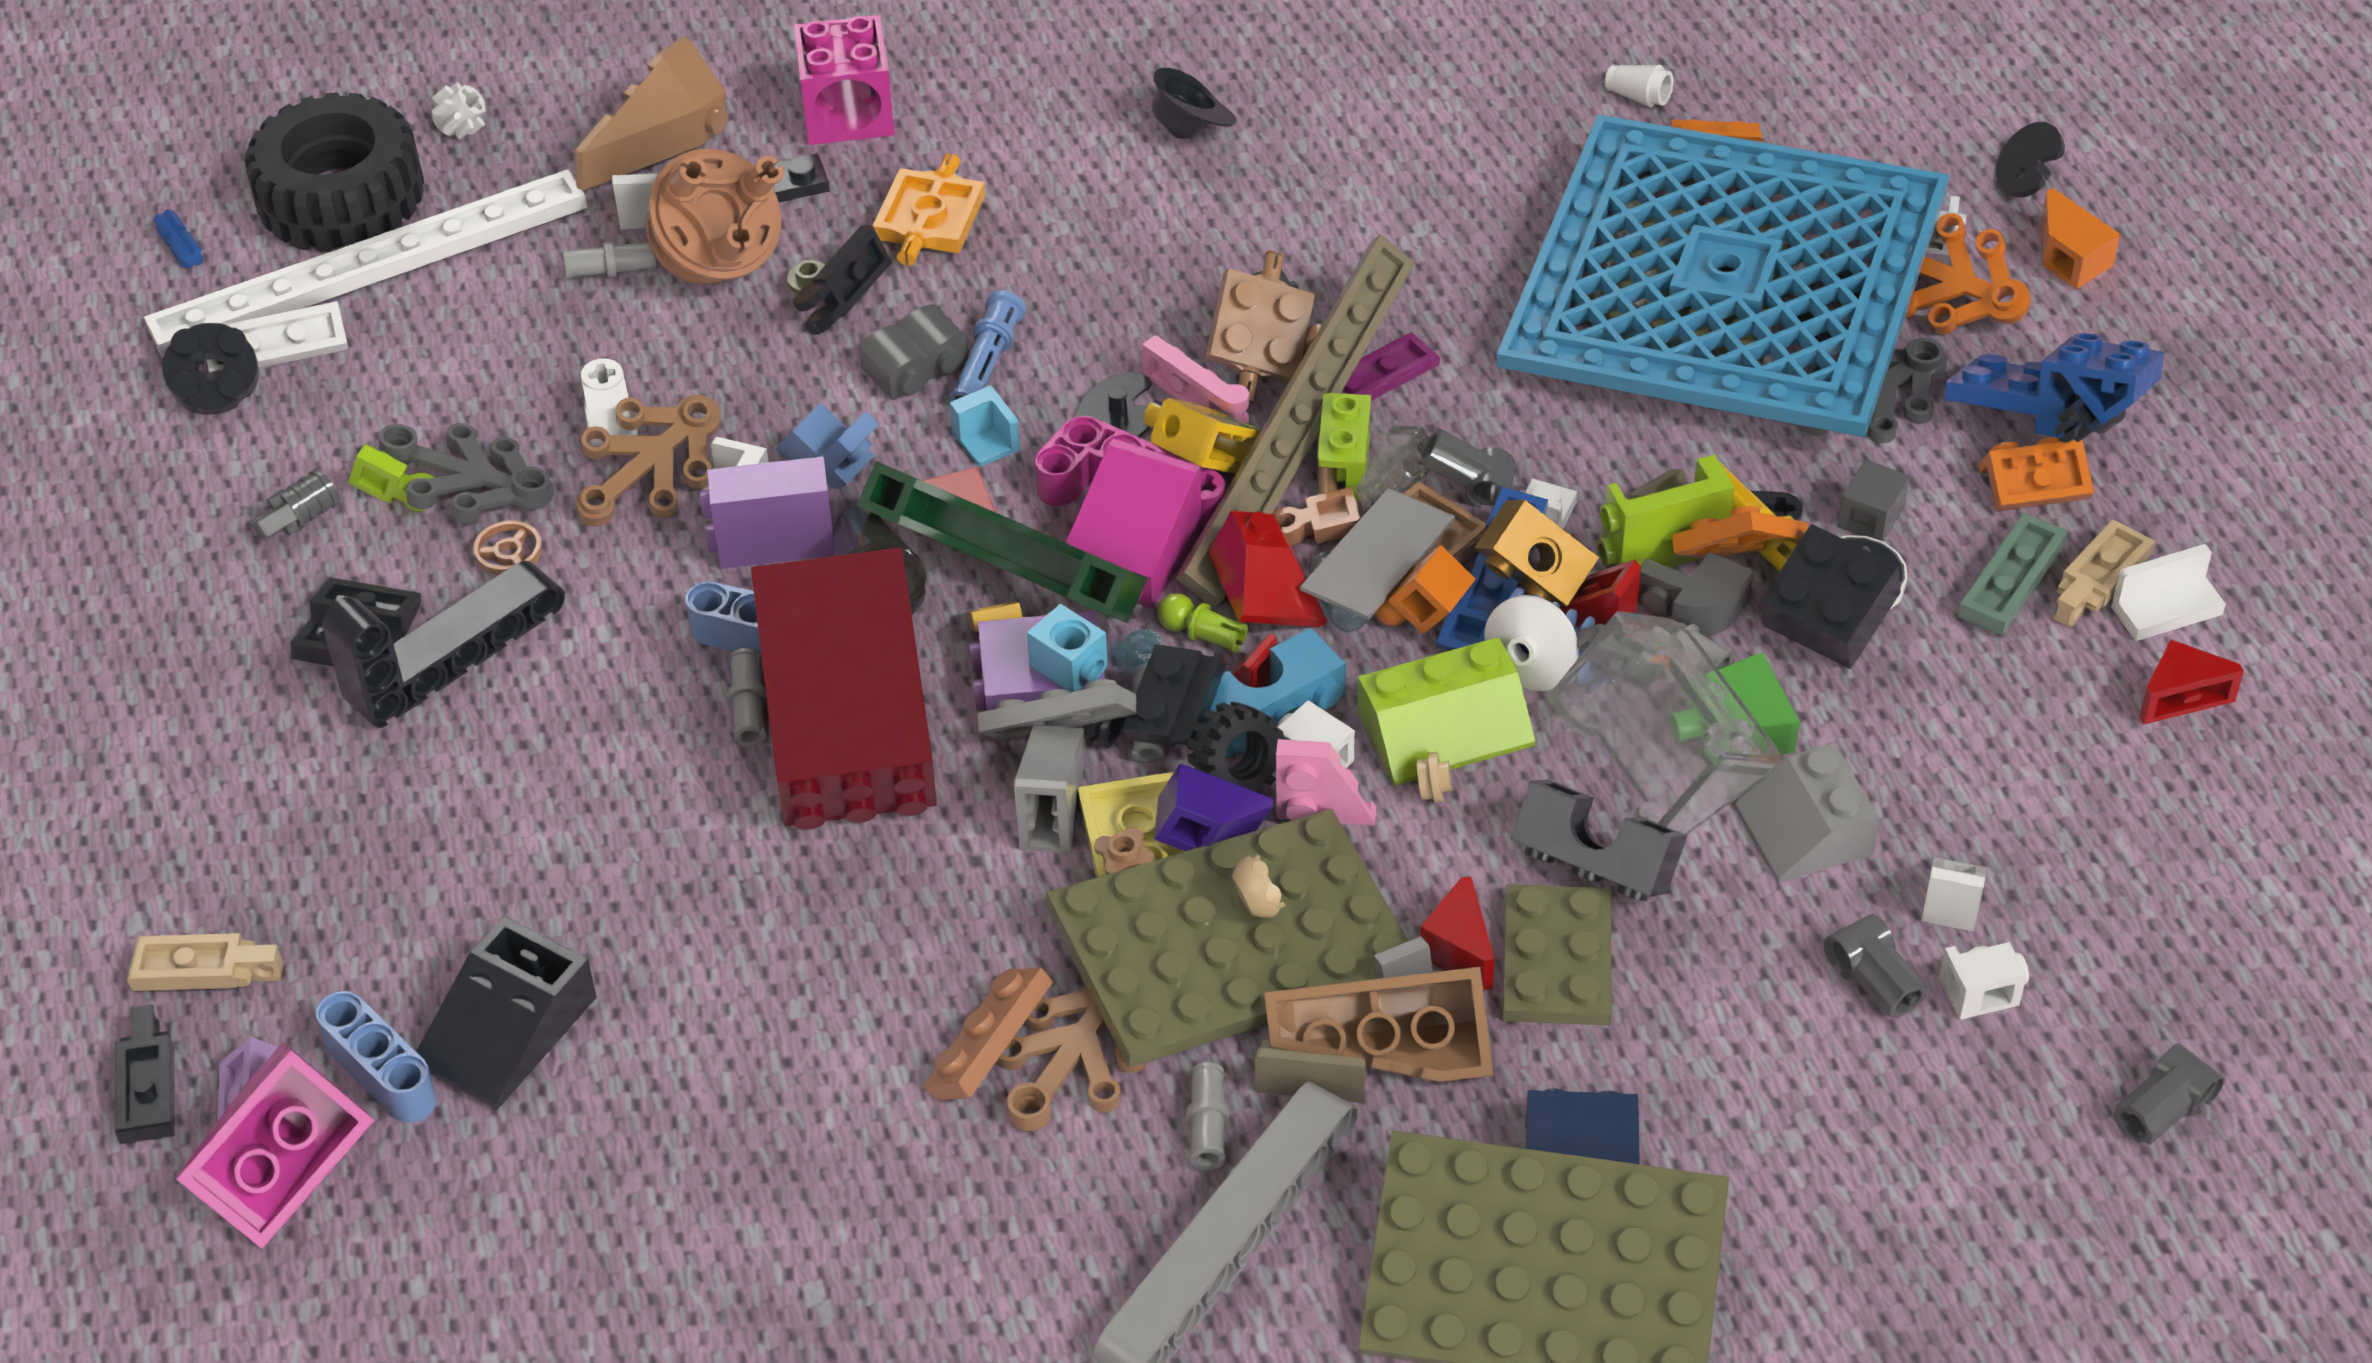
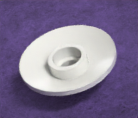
[1484,595,1579,691]

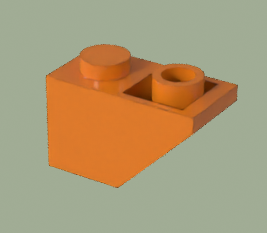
[2040,187,2120,289]

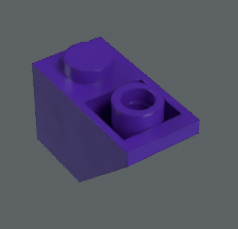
[1154,763,1274,851]

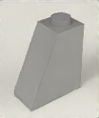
[1014,725,1086,853]

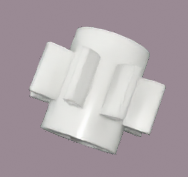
[431,82,486,139]

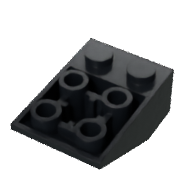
[416,915,597,1110]

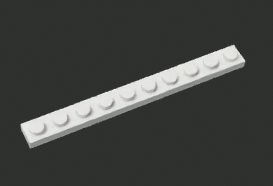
[144,169,587,358]

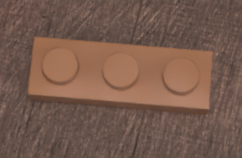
[923,967,1053,1100]

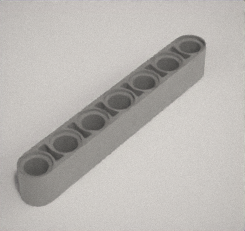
[1094,1081,1359,1363]

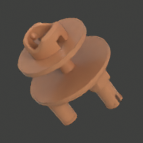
[646,148,784,285]

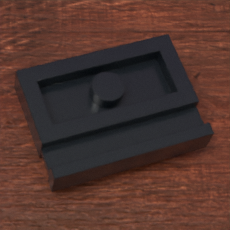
[1123,644,1227,750]

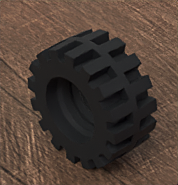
[1187,701,1285,794]

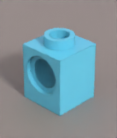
[1027,604,1108,692]

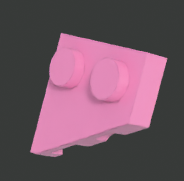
[1276,739,1376,825]

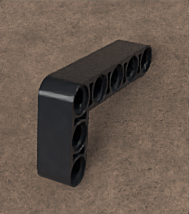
[323,561,565,728]

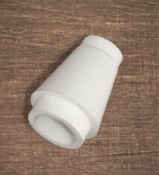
[1605,65,1673,108]

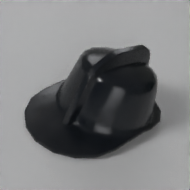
[1152,67,1237,139]

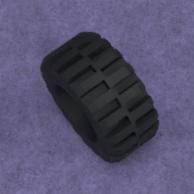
[245,92,424,252]

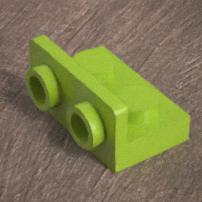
[1318,393,1371,500]

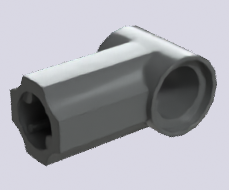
[1418,427,1516,509]
[1824,914,1928,1018]
[2114,1043,2225,1145]

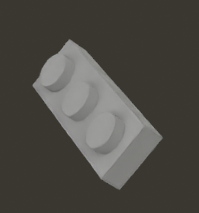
[977,679,1138,742]

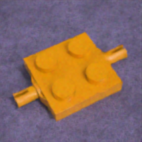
[873,153,985,266]

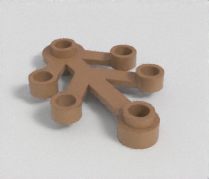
[576,395,721,527]
[996,986,1147,1131]

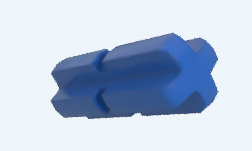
[153,209,204,269]

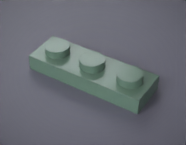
[1958,513,2068,636]

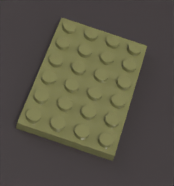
[1045,809,1408,1068]
[1358,1130,1729,1363]

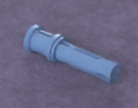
[949,290,1026,402]

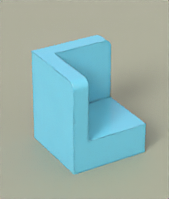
[949,385,1020,466]

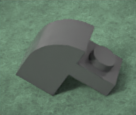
[1638,552,1753,637]

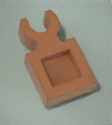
[1274,487,1360,546]

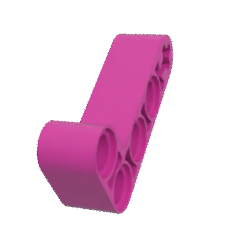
[1035,416,1225,530]

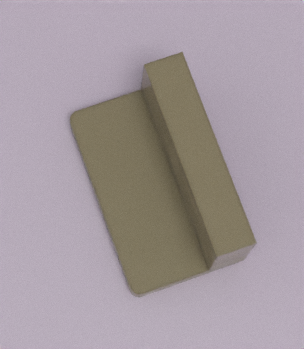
[1255,1038,1368,1103]

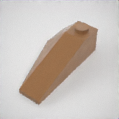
[575,36,727,191]
[1264,967,1494,1082]

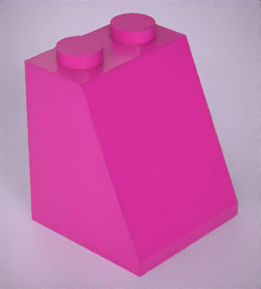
[1066,438,1202,609]

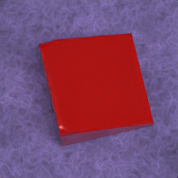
[1231,634,1277,688]

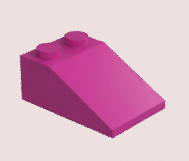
[175,1042,375,1249]

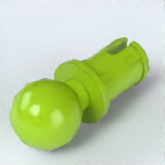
[1157,593,1248,653]

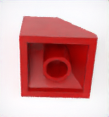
[1208,510,1327,627]

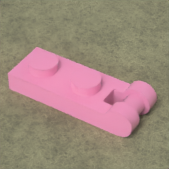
[1142,335,1249,424]

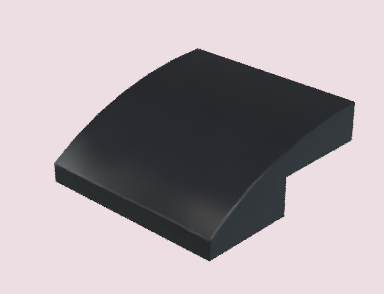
[290,577,421,667]

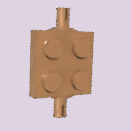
[1205,250,1315,404]

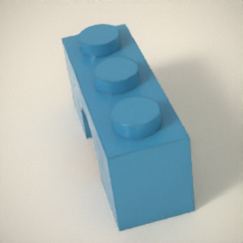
[1210,627,1346,759]

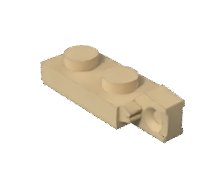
[2053,519,2156,628]
[127,933,284,991]

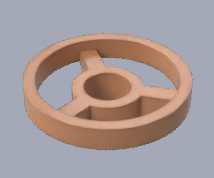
[473,520,542,576]

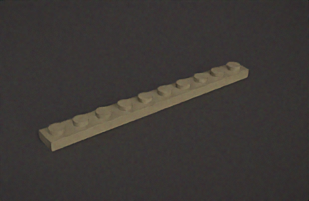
[1175,234,1415,606]

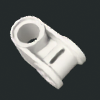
[581,359,638,447]

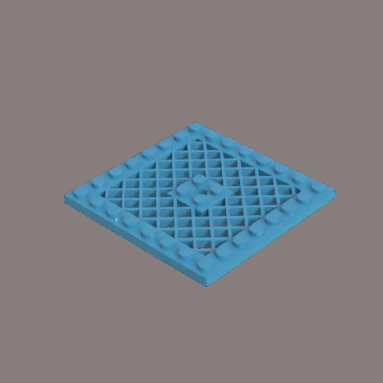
[1497,114,1949,437]

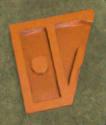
[1672,506,1808,559]

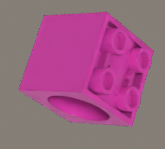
[794,15,895,145]

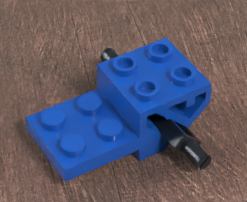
[1944,333,2164,443]

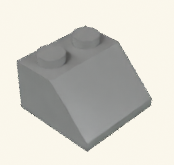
[1735,743,1879,883]

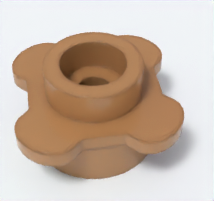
[1094,827,1154,874]

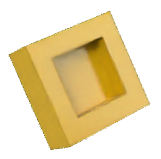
[966,601,1023,632]

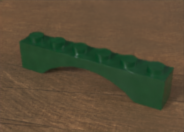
[857,461,1148,623]

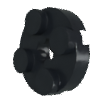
[162,323,259,415]

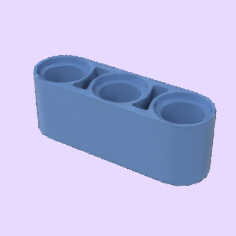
[685,581,762,658]
[316,991,437,1123]

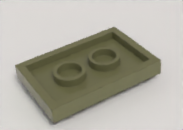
[1503,884,1612,1026]

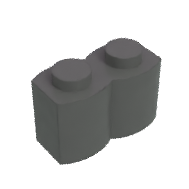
[858,304,968,400]

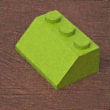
[1357,637,1535,786]

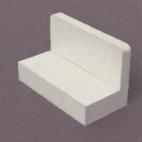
[2111,544,2226,641]

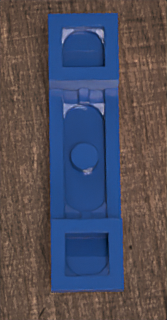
[1436,487,1548,651]

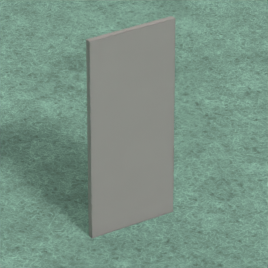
[1300,488,1455,620]

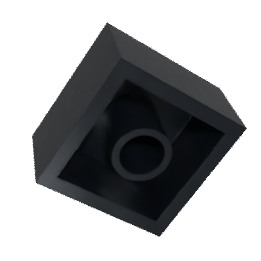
[1760,524,1901,669]

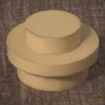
[1417,752,1453,804]

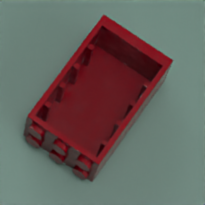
[751,547,937,830]

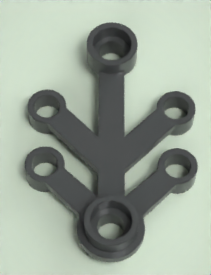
[1798,338,1947,443]
[379,423,554,524]

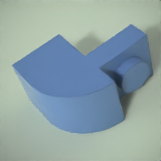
[775,403,879,489]

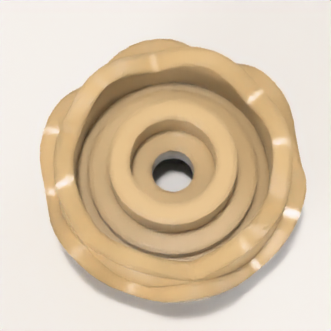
[1231,854,1285,918]

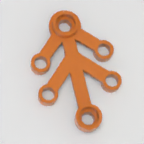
[1879,213,2031,335]

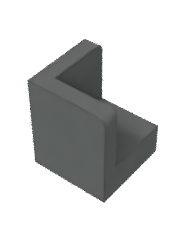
[1837,460,1910,541]

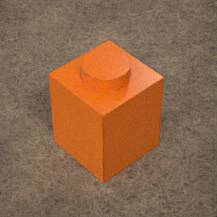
[1388,545,1476,634]

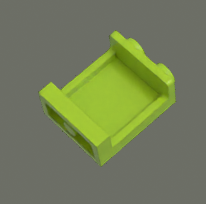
[1597,454,1735,568]

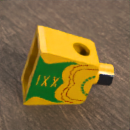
[1144,398,1261,473]

